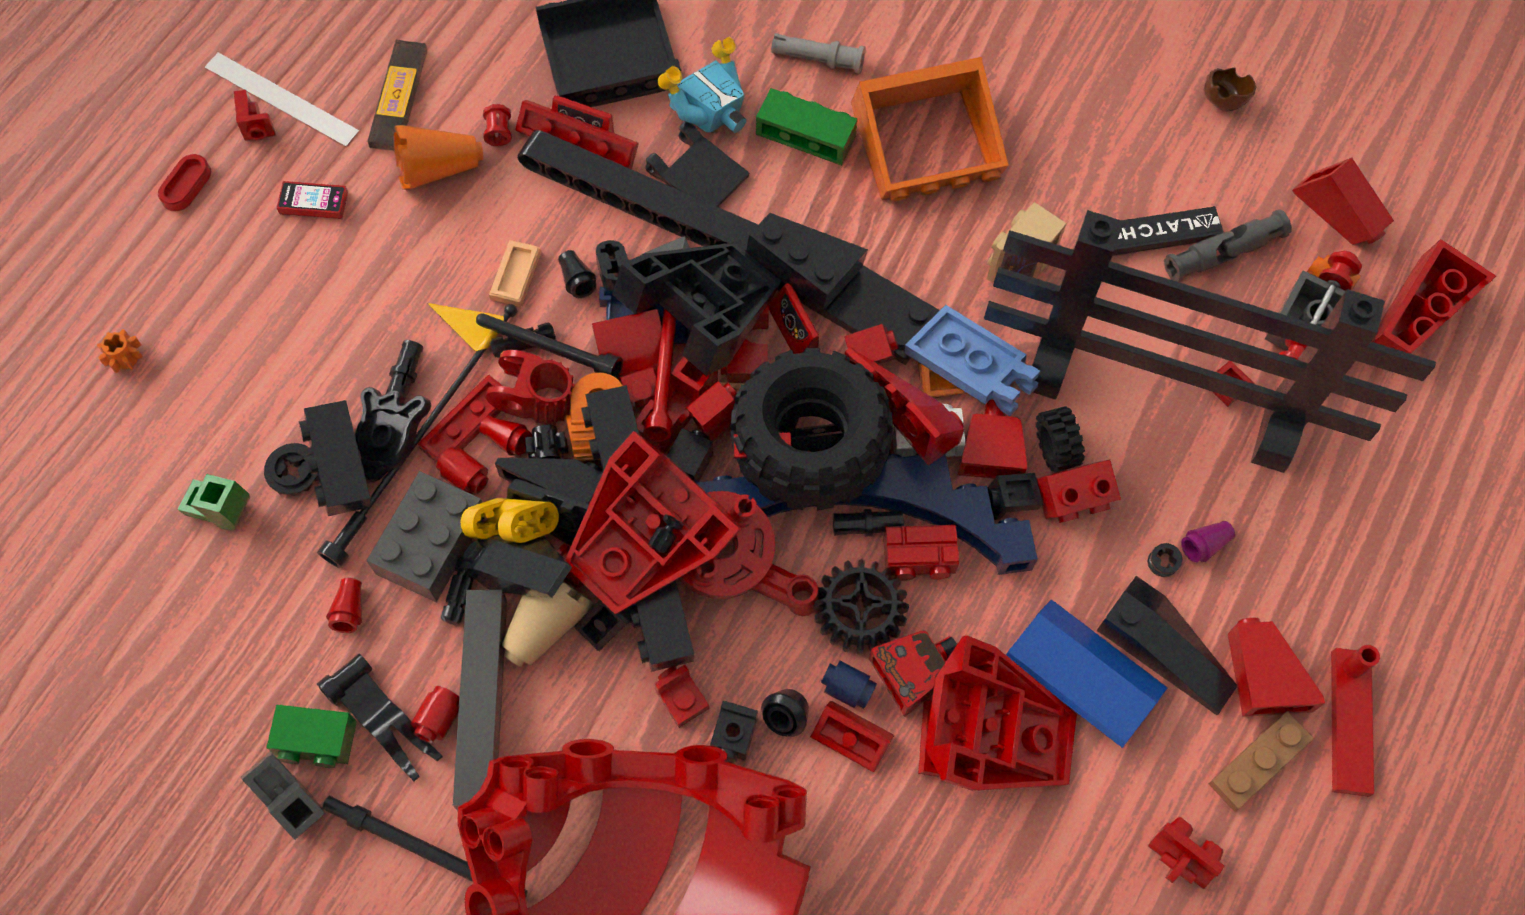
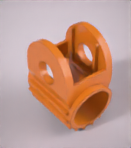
[566,373,634,461]

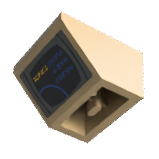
[987,202,1067,282]

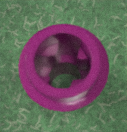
[1181,521,1235,562]

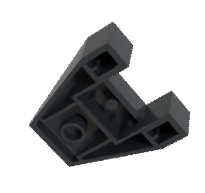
[612,243,781,376]

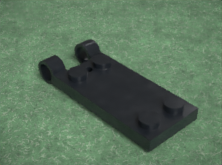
[777,265,940,365]

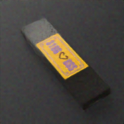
[367,40,427,151]

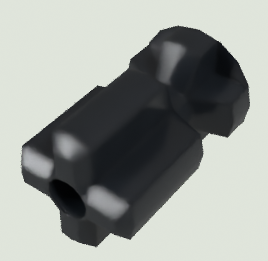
[648,514,684,553]

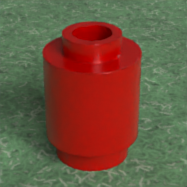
[436,447,489,494]
[411,686,460,744]

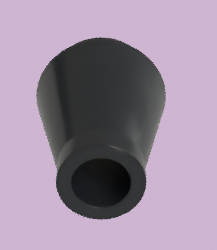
[558,250,596,298]

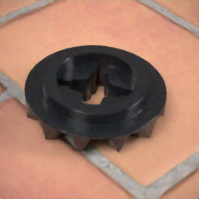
[264,443,318,496]

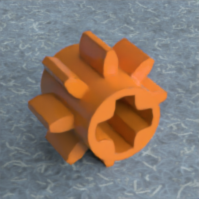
[97,329,143,373]

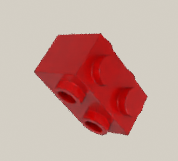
[1037,459,1121,523]

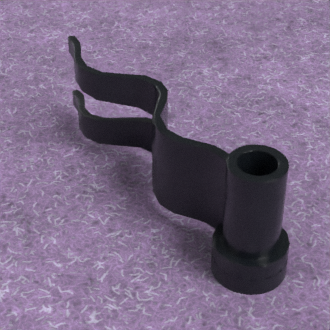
[316,654,443,781]

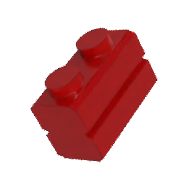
[883,525,959,581]

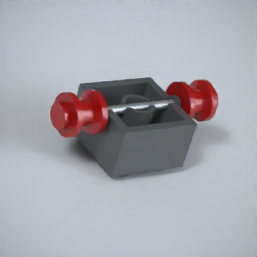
[1265,251,1362,360]

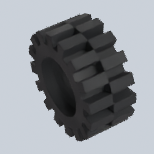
[1036,406,1085,473]

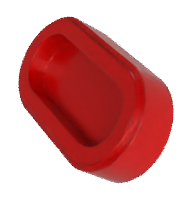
[158,154,211,211]

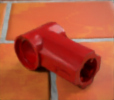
[752,564,819,616]

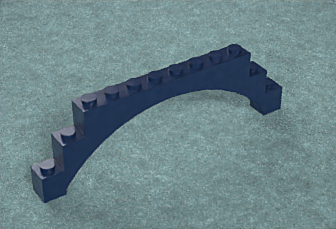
[628,453,1038,623]

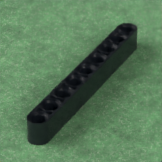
[517,130,758,251]

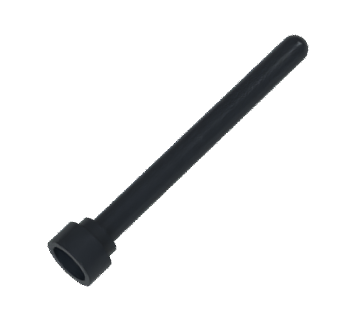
[476,313,623,379]

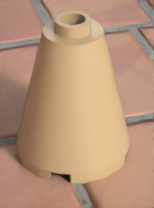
[502,581,595,667]

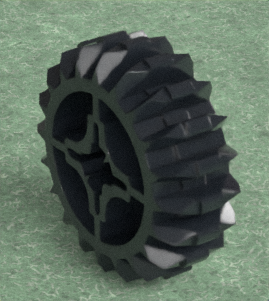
[813,559,909,655]

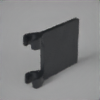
[645,122,750,207]

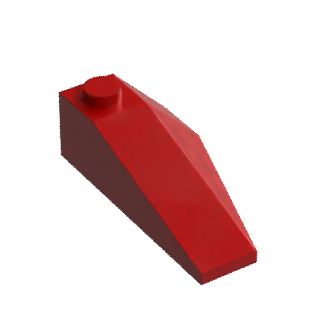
[845,347,964,466]

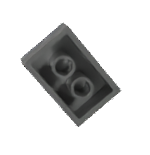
[367,471,484,602]

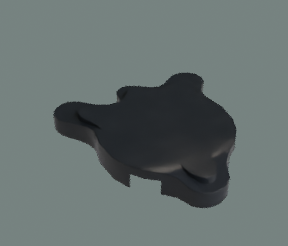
[355,387,431,482]

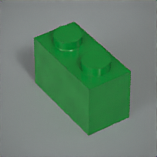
[266,704,357,768]

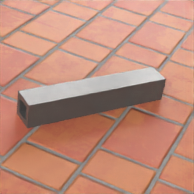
[453,590,507,811]

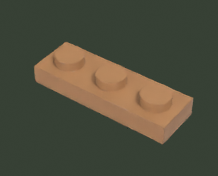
[1208,711,1314,812]

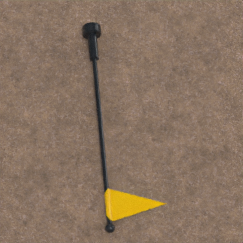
[317,303,517,568]

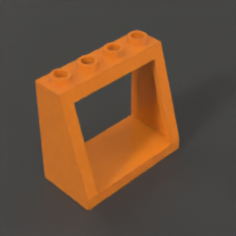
[851,57,1009,202]

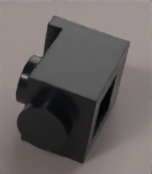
[710,701,758,762]

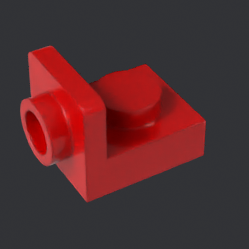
[234,90,276,140]
[655,665,710,728]

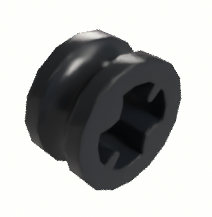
[1147,543,1183,577]

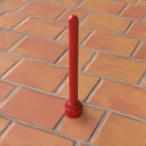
[643,309,676,441]

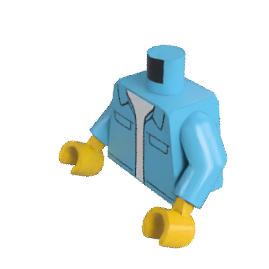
[658,37,747,133]

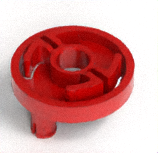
[679,491,775,599]

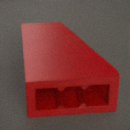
[1292,158,1394,245]
[1228,618,1325,717]

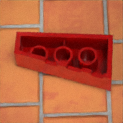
[1371,239,1496,354]

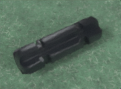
[490,322,555,358]
[441,557,474,625]

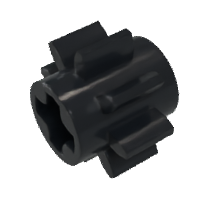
[525,425,568,459]

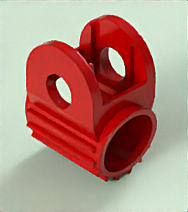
[486,350,575,425]

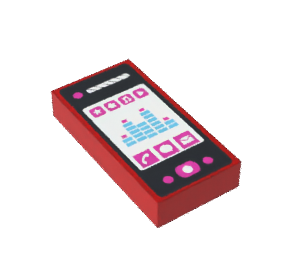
[277,181,348,219]

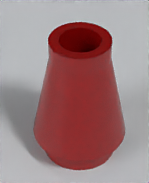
[480,415,532,456]
[326,578,362,633]

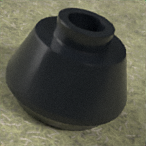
[761,689,809,737]

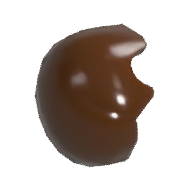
[1204,67,1257,111]

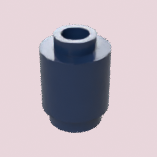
[820,660,877,709]

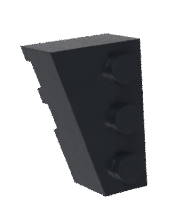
[746,213,868,312]
[299,400,370,516]

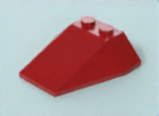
[565,431,741,614]
[925,635,1077,791]

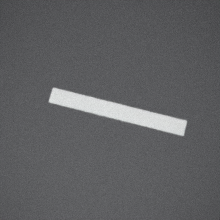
[205,52,359,146]

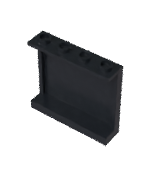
[536,0,681,107]

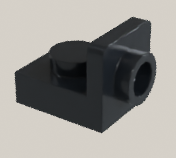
[987,473,1043,520]

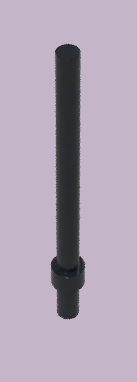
[322,796,528,897]

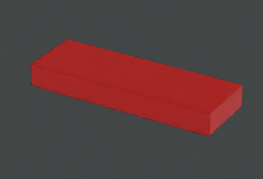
[417,374,503,463]

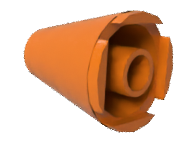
[394,125,483,190]

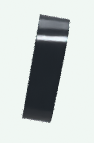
[596,240,629,292]

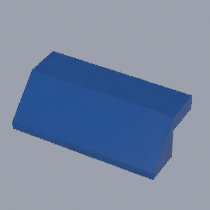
[1006,599,1168,748]

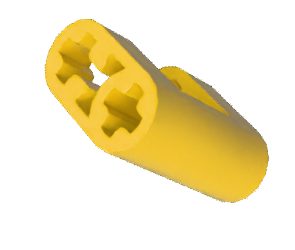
[461,498,559,543]

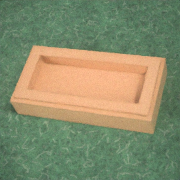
[489,240,541,307]

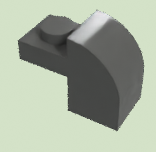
[241,751,325,840]

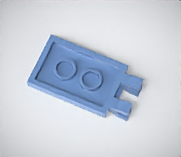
[905,305,1040,416]

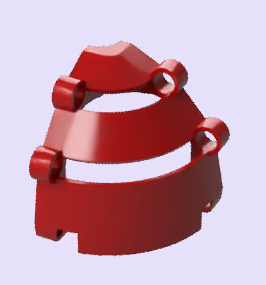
[458,739,811,915]

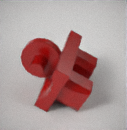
[1148,817,1225,889]

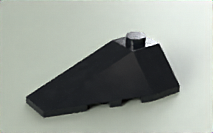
[459,535,572,598]
[1097,576,1237,715]

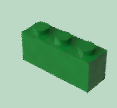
[756,88,858,166]

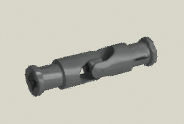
[1164,209,1292,282]

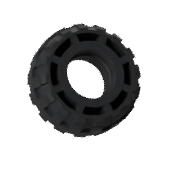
[731,348,893,511]

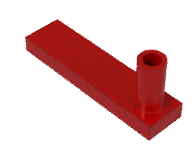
[1331,645,1380,797]

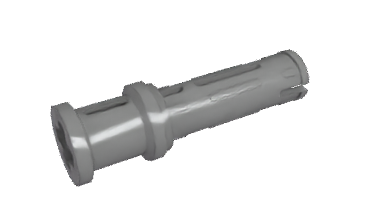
[771,33,866,74]

